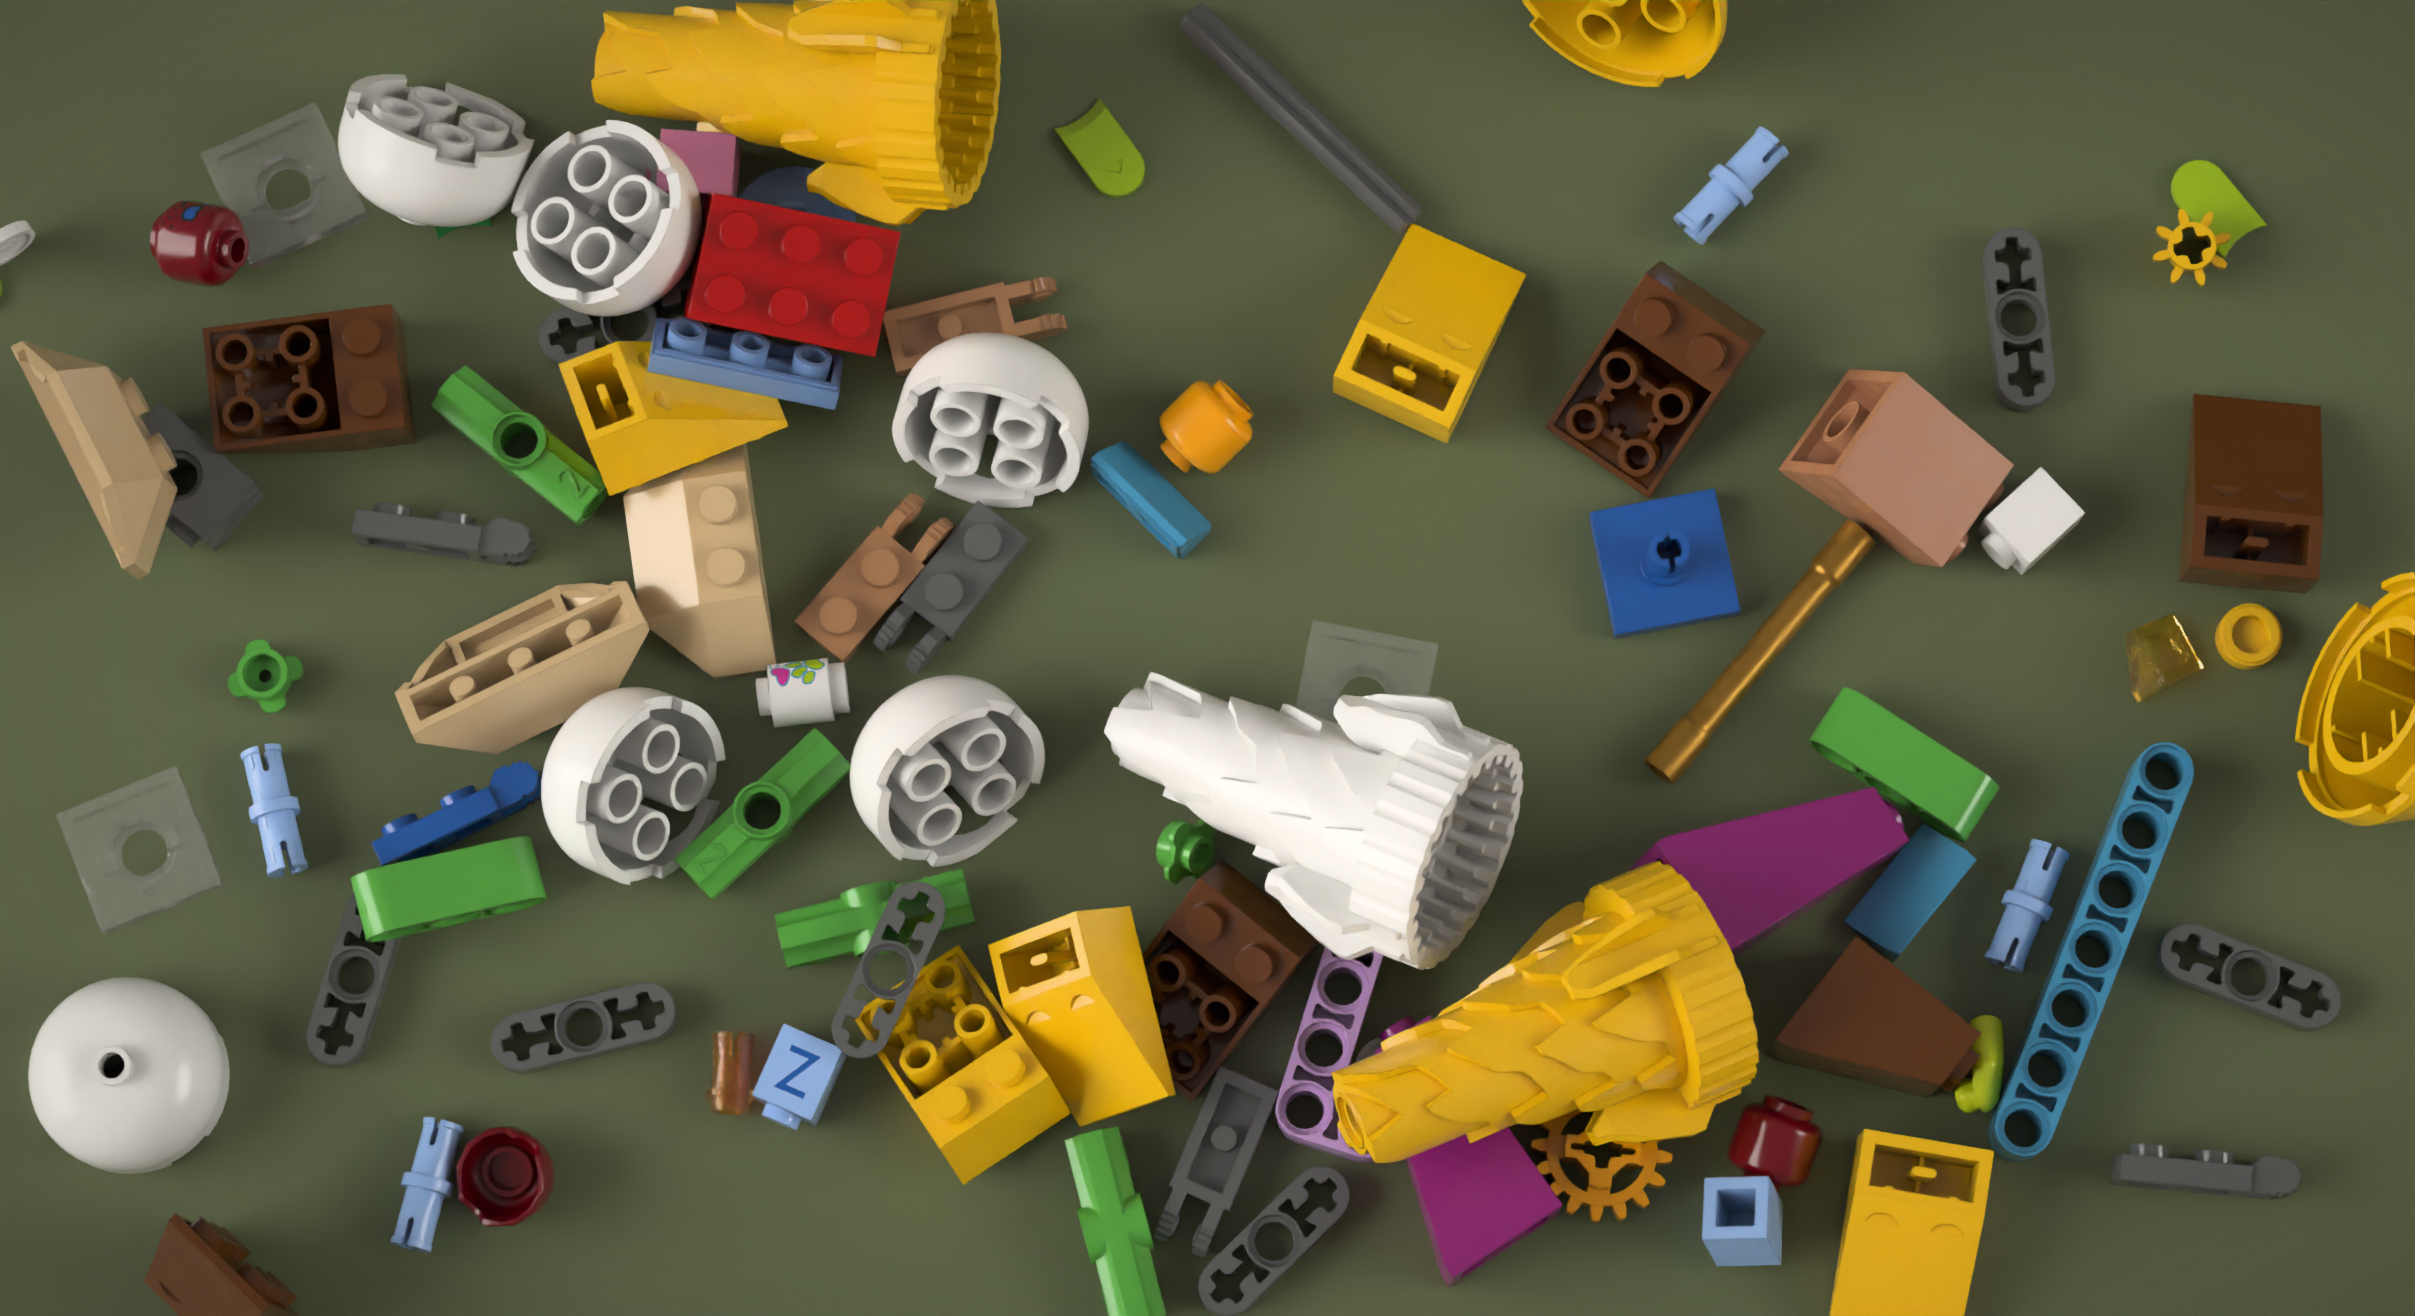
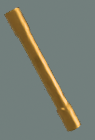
[1644,520,1876,785]

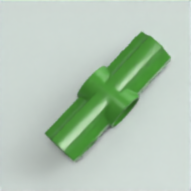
[431,365,608,526]
[674,728,851,901]
[774,869,976,970]
[1064,1126,1166,1316]

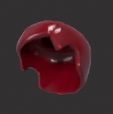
[456,1126,555,1227]

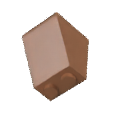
[1778,369,2014,567]

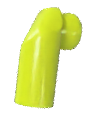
[1954,1015,2005,1113]

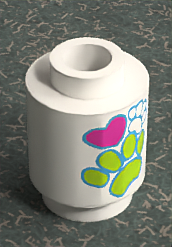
[756,657,850,728]

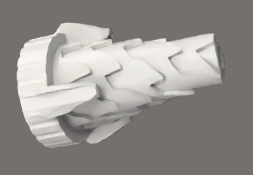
[1104,672,1523,970]

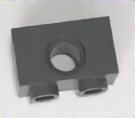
[143,402,265,551]

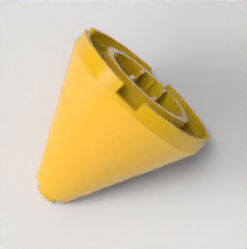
[2295,572,2415,827]

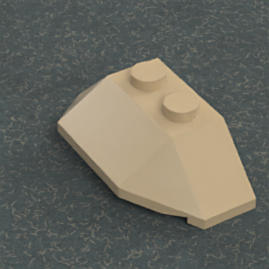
[11,341,177,580]
[623,443,777,680]
[395,581,650,754]

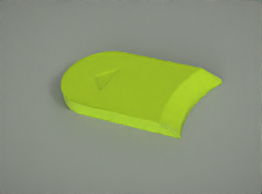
[1054,98,1145,198]
[2171,160,2267,259]

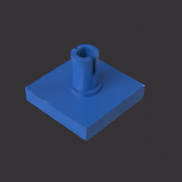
[1589,488,1741,639]

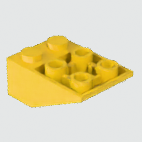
[1333,223,1526,444]
[558,341,788,496]
[988,906,1176,1127]
[853,944,1071,1185]
[1829,1129,1994,1316]

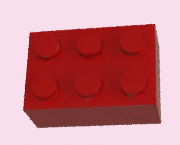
[683,192,901,357]

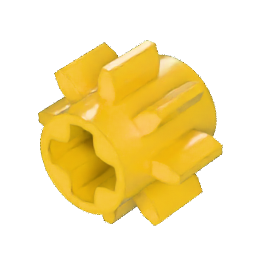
[2152,209,2231,287]

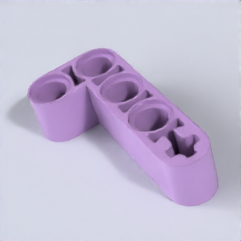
[1275,947,1385,1164]

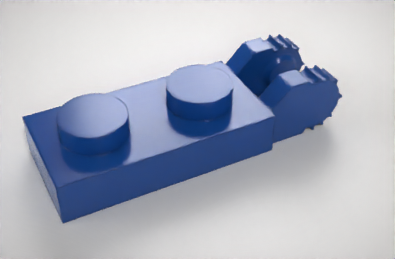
[371,760,542,866]

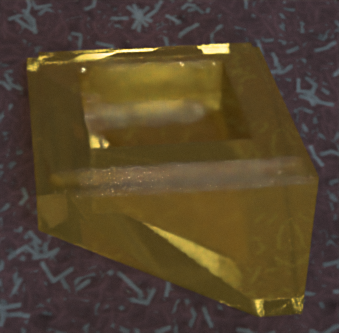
[2125,612,2204,703]

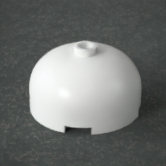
[338,74,534,227]
[511,120,702,316]
[892,332,1089,508]
[850,675,1045,867]
[541,687,726,885]
[28,977,230,1174]

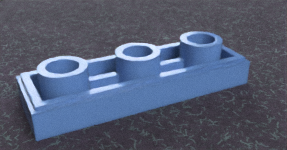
[647,318,843,410]

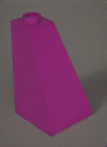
[1625,787,1910,958]
[1374,1015,1563,1287]

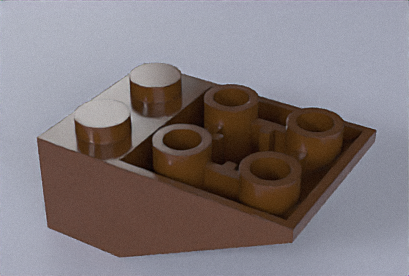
[1545,261,1766,498]
[202,303,416,454]
[2178,394,2324,594]
[1142,860,1320,1102]
[144,1213,299,1316]

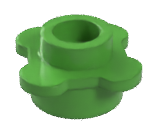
[228,639,304,714]
[1156,819,1216,884]

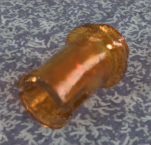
[705,1031,756,1115]

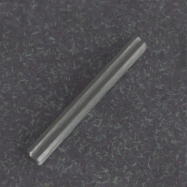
[1180,3,1422,234]

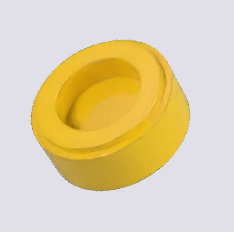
[2215,603,2283,670]

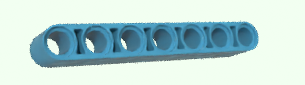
[1987,742,2194,1163]

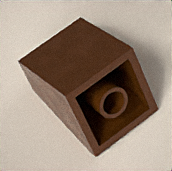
[1765,936,1982,1098]

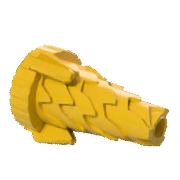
[591,0,1001,226]
[1331,861,1759,1163]

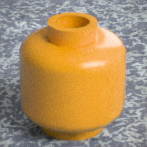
[1159,379,1254,474]

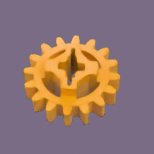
[1530,1109,1673,1223]

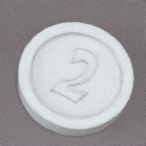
[0,220,35,266]

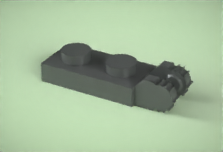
[873,500,1029,675]
[351,502,537,567]
[1153,1066,1279,1258]
[2110,1144,2303,1200]

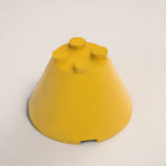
[1522,0,1728,87]

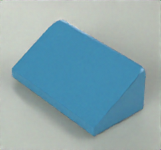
[1091,442,1212,559]
[1843,823,1977,963]

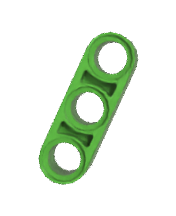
[1808,687,2000,842]
[350,836,547,943]

